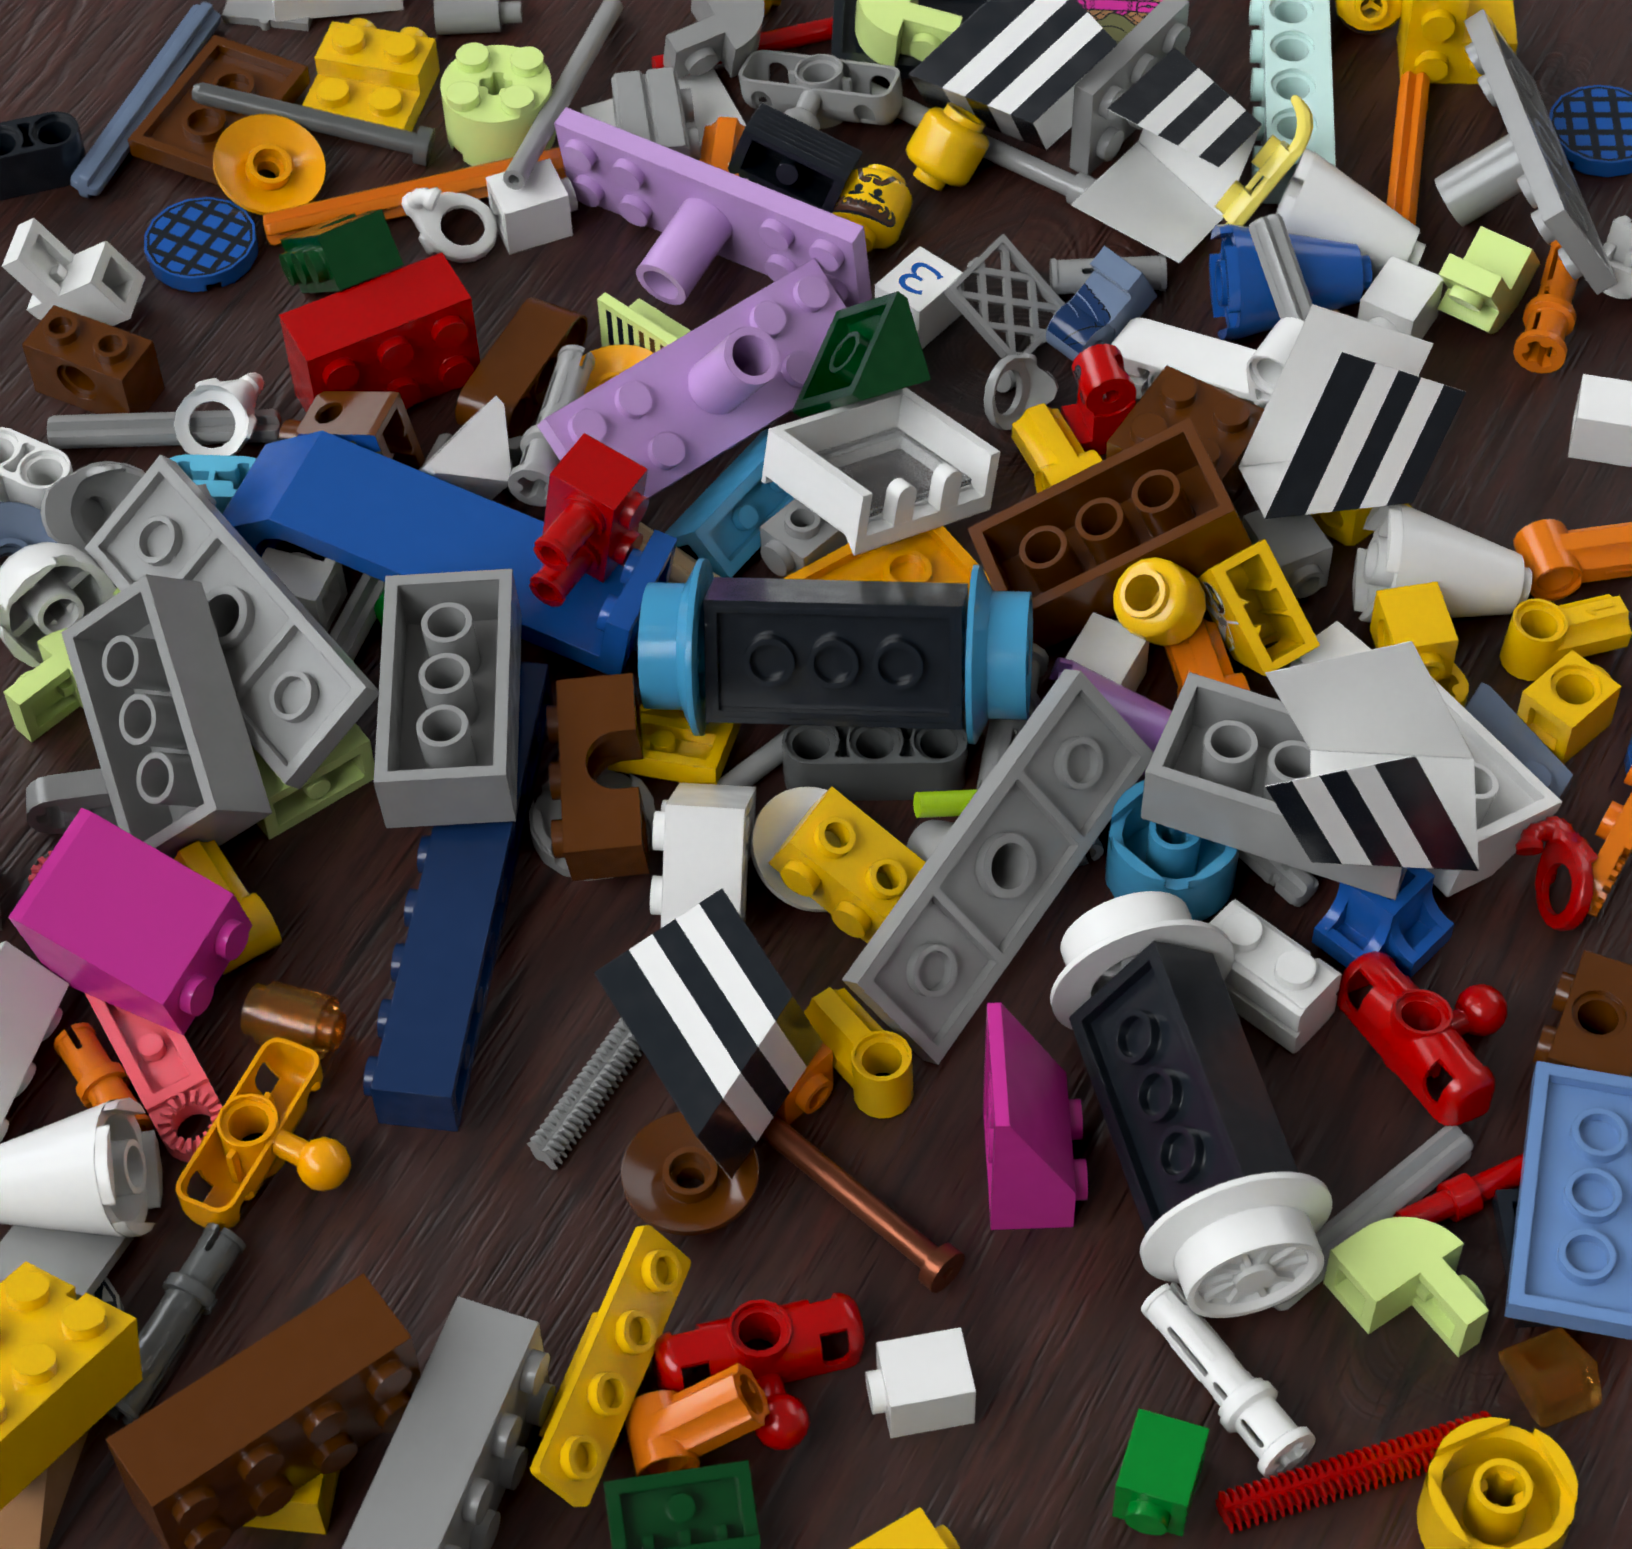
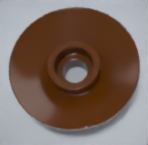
[621,1111,759,1236]

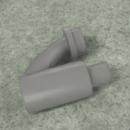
[434,0,522,35]

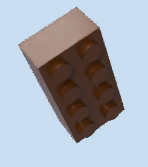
[967,417,1253,650]
[106,1273,421,1549]

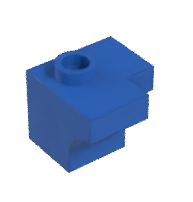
[1312,867,1454,978]

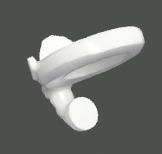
[402,187,498,263]
[174,372,264,456]

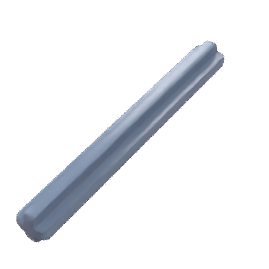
[70,1,221,198]

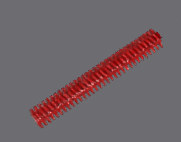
[1215,1411,1492,1534]

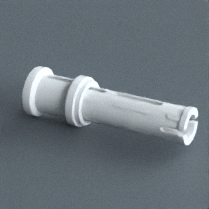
[1141,1282,1316,1479]

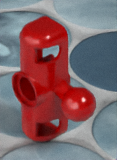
[1336,951,1508,1126]
[652,1292,865,1450]

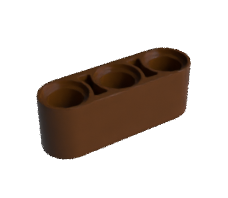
[456,297,588,439]

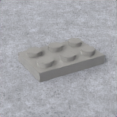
[1069,0,1191,175]

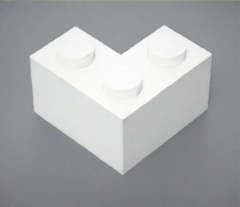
[650,783,756,928]

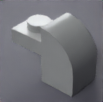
[663,0,764,79]

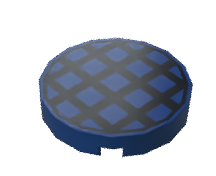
[1549,85,1632,177]
[144,197,258,292]

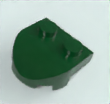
[603,1460,761,1549]

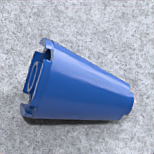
[1209,224,1372,341]

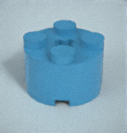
[1105,780,1240,921]

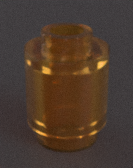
[241,981,346,1060]

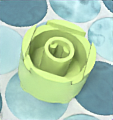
[440,42,556,166]

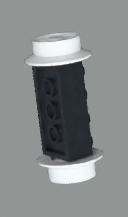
[1050,891,1333,1318]

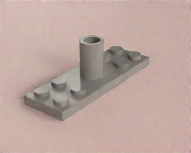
[1434,9,1618,295]
[84,455,379,789]
[842,669,1154,1065]

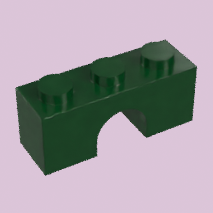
[279,209,404,293]

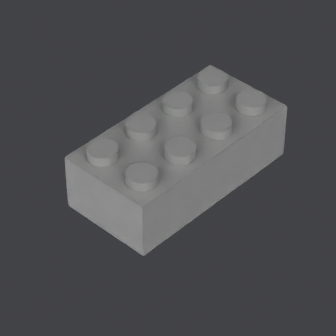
[374,569,522,828]
[61,574,272,859]
[1141,672,1408,900]
[342,1296,556,1549]

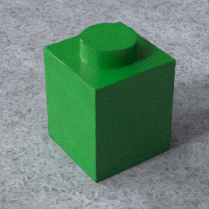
[1112,1408,1210,1537]

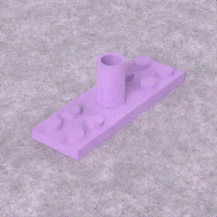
[554,107,872,308]
[537,258,846,499]

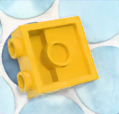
[302,18,440,132]

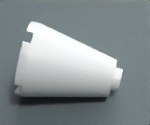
[1276,148,1426,278]
[1352,504,1532,622]
[0,1097,163,1238]

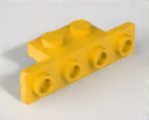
[530,1225,691,1507]

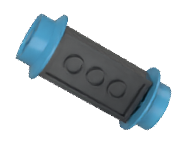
[638,558,1033,744]

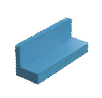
[665,429,795,578]

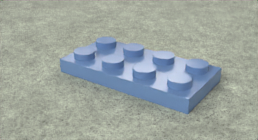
[1504,1061,1632,1340]

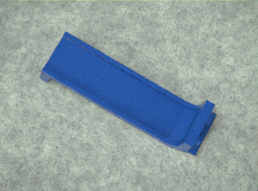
[222,430,677,675]

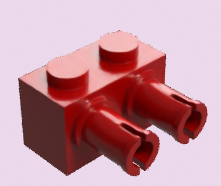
[529,433,649,607]

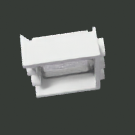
[761,388,1000,556]

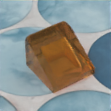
[1498,1327,1602,1427]

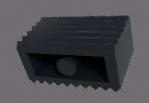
[728,102,863,213]

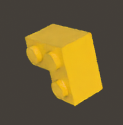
[1397,0,1518,84]

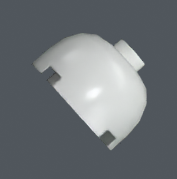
[0,542,116,667]

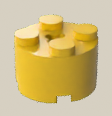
[1417,1417,1578,1549]

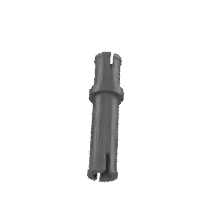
[106,1223,246,1425]

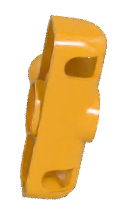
[176,1037,351,1231]

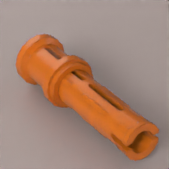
[1513,240,1579,374]

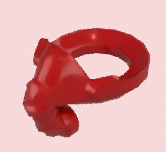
[1515,816,1598,931]

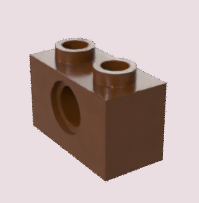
[22,305,165,414]
[1533,950,1632,1077]

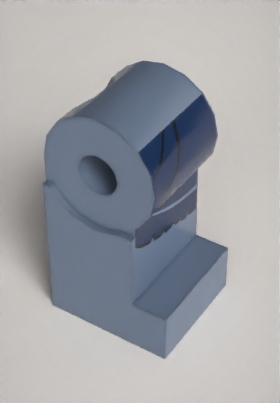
[1046,246,1157,361]

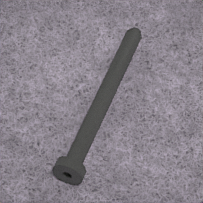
[192,82,436,167]

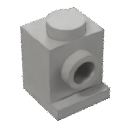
[760,499,848,576]

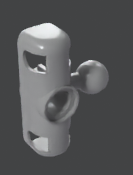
[738,50,903,130]

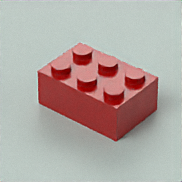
[279,252,480,413]

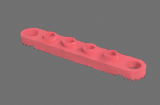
[28,850,223,1162]

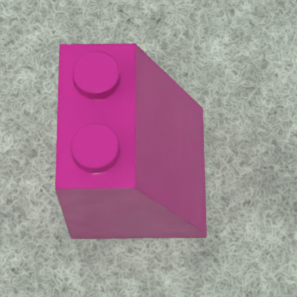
[8,808,253,1035]

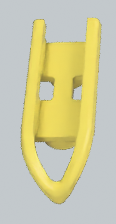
[1214,95,1313,226]

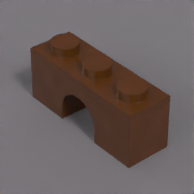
[546,673,650,881]

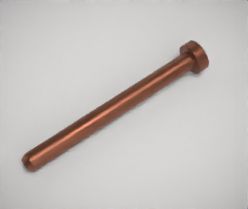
[760,1114,965,1293]

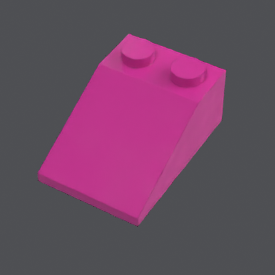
[983,1003,1088,1230]

